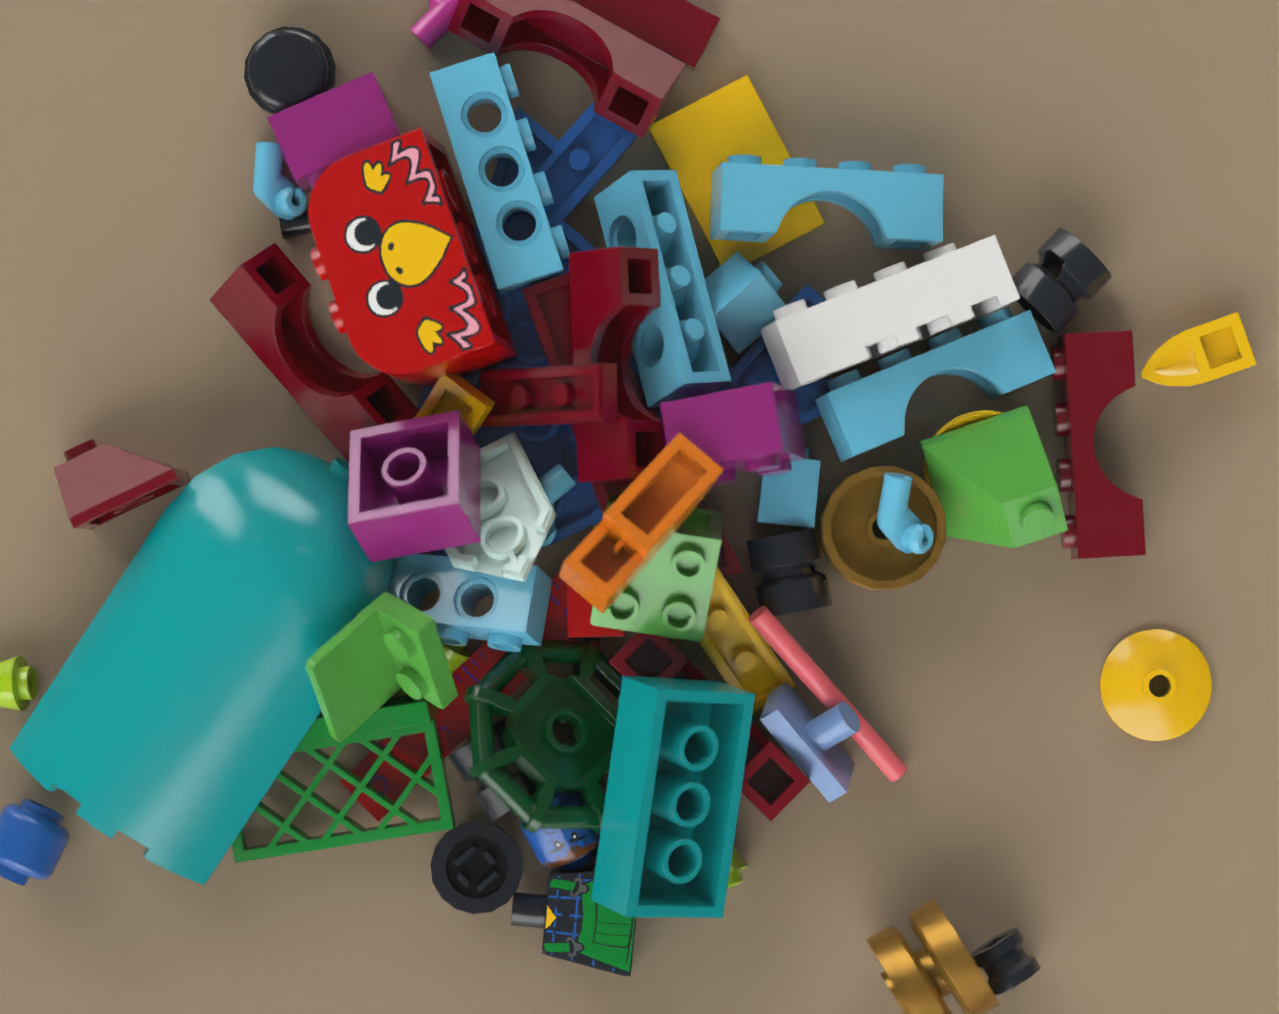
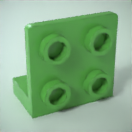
[590,494,722,642]
[305,591,458,742]

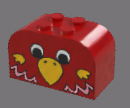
[308,128,518,387]

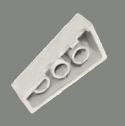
[760,235,1020,390]

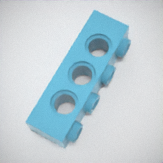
[429,52,570,294]
[594,170,731,408]
[387,554,552,652]

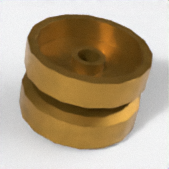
[818,466,946,590]
[866,898,1000,1014]

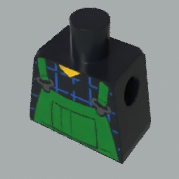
[511,866,636,976]

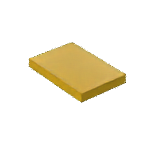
[649,75,825,266]

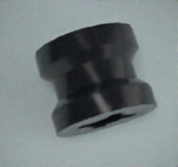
[970,928,1041,995]

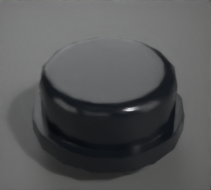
[244,27,336,115]
[430,820,523,914]

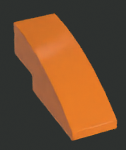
[559,432,724,614]

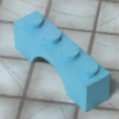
[710,155,944,251]
[815,307,1056,462]

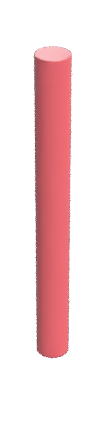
[748,606,908,782]

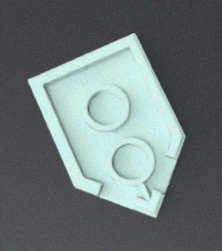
[445,432,556,582]

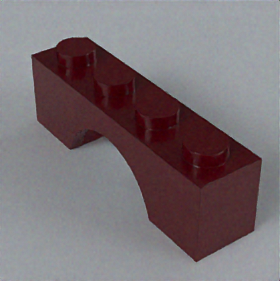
[447,0,686,139]
[210,243,419,463]
[569,246,666,482]
[1050,330,1146,559]
[608,632,811,821]

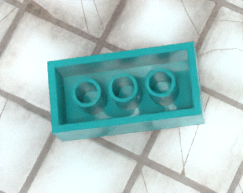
[591,676,755,918]

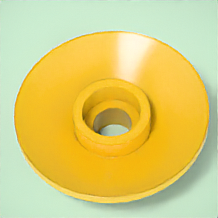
[1100,629,1212,741]

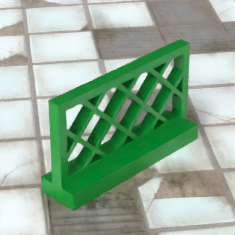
[232,695,456,863]

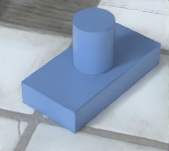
[760,682,860,803]

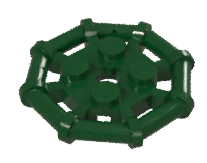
[464,637,622,834]

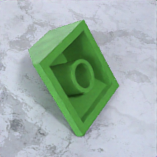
[920,405,1068,548]

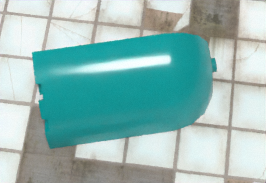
[9,447,393,885]

